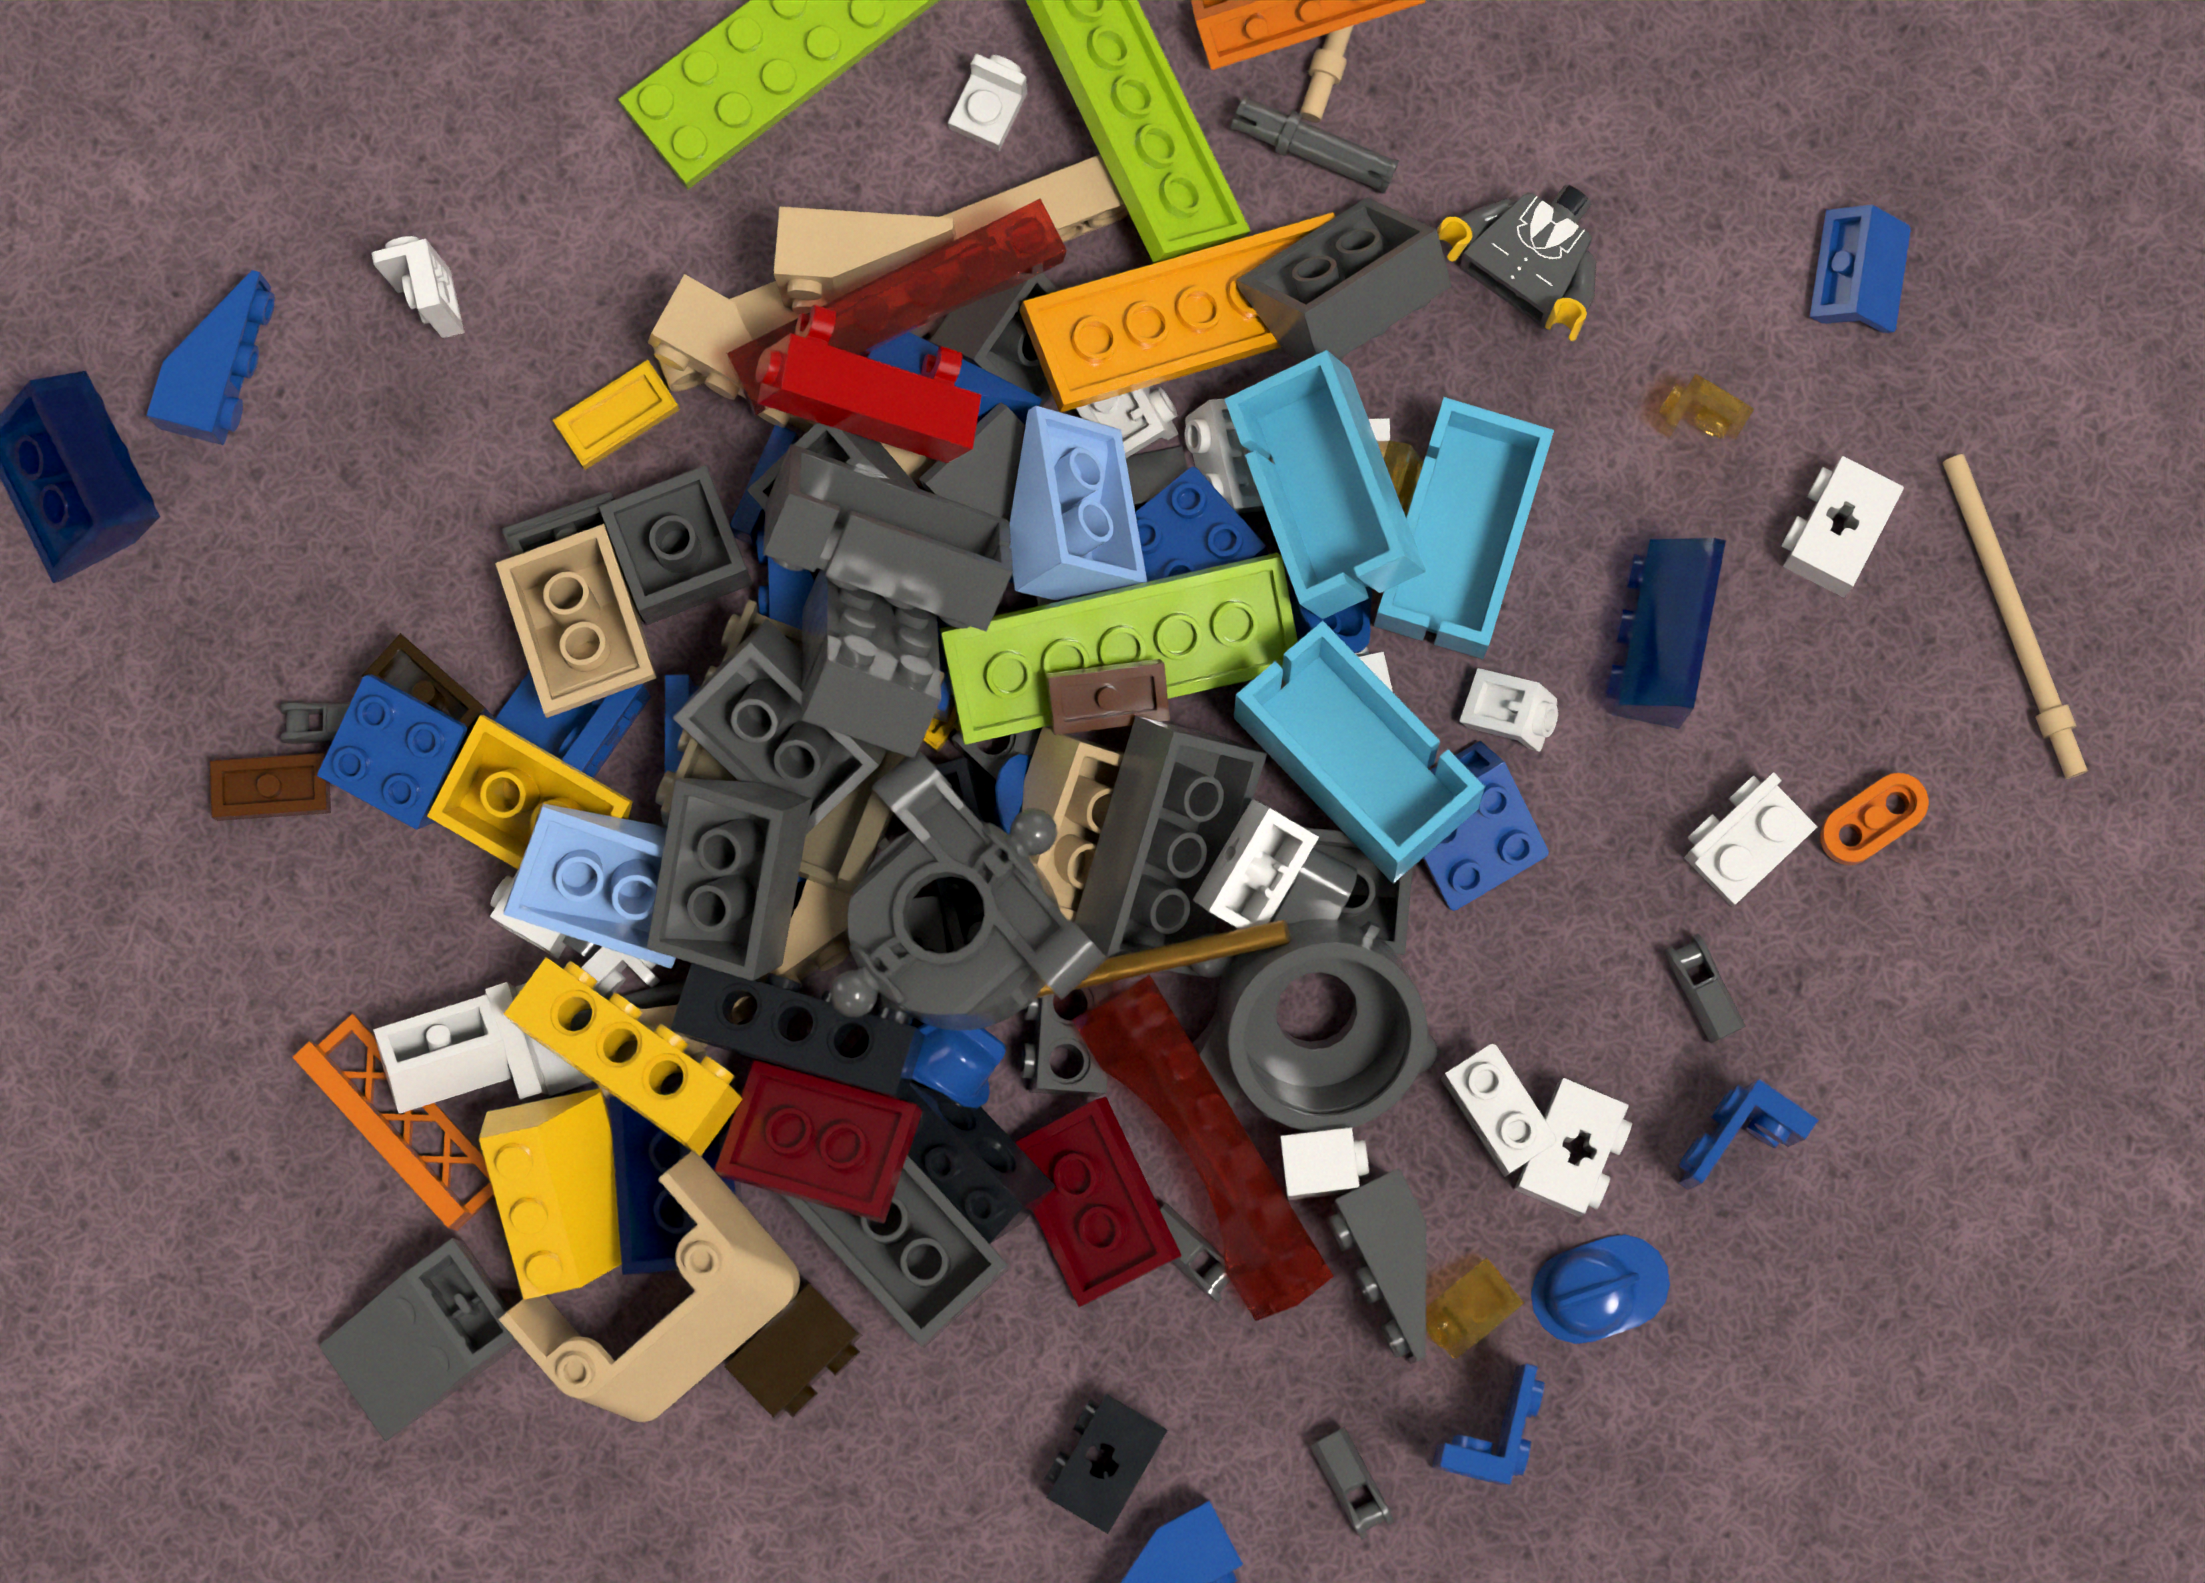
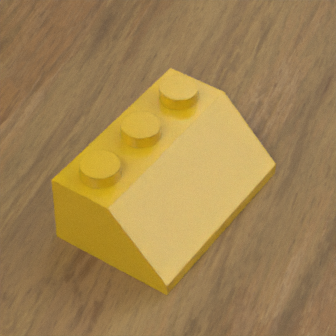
[427,715,633,870]
[479,1088,644,1300]

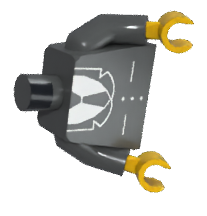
[1437,185,1596,341]

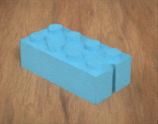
[1224,350,1426,619]
[1374,397,1554,659]
[1234,621,1485,884]

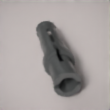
[1230,95,1399,194]

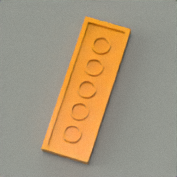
[1019,212,1335,413]

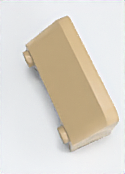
[499,1151,800,1422]

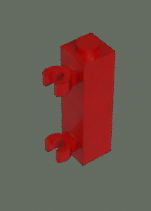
[756,304,981,463]

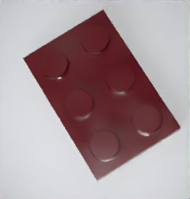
[715,1060,922,1223]
[1015,1096,1182,1307]

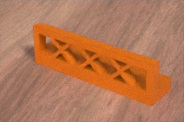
[1191,0,1426,70]
[292,1014,495,1231]

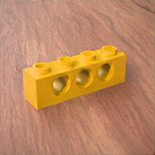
[503,957,742,1157]

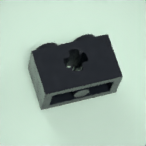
[1043,1394,1168,1534]

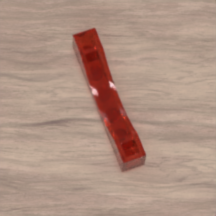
[727,198,1067,415]
[1072,974,1334,1321]

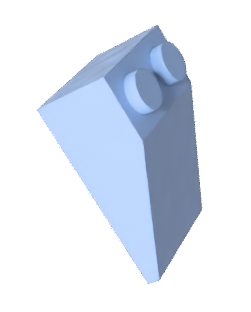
[1009,406,1147,601]
[503,804,676,969]

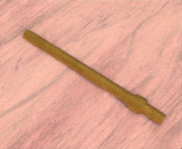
[1035,920,1290,998]

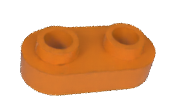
[1820,773,1929,865]

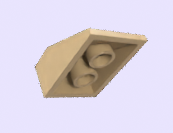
[774,207,959,315]
[495,524,656,718]
[1022,727,1125,922]

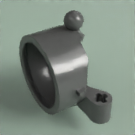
[830,749,1107,1030]
[1169,848,1438,1132]

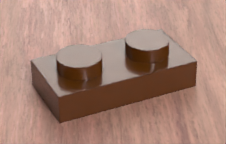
[1045,659,1170,735]
[210,753,331,821]

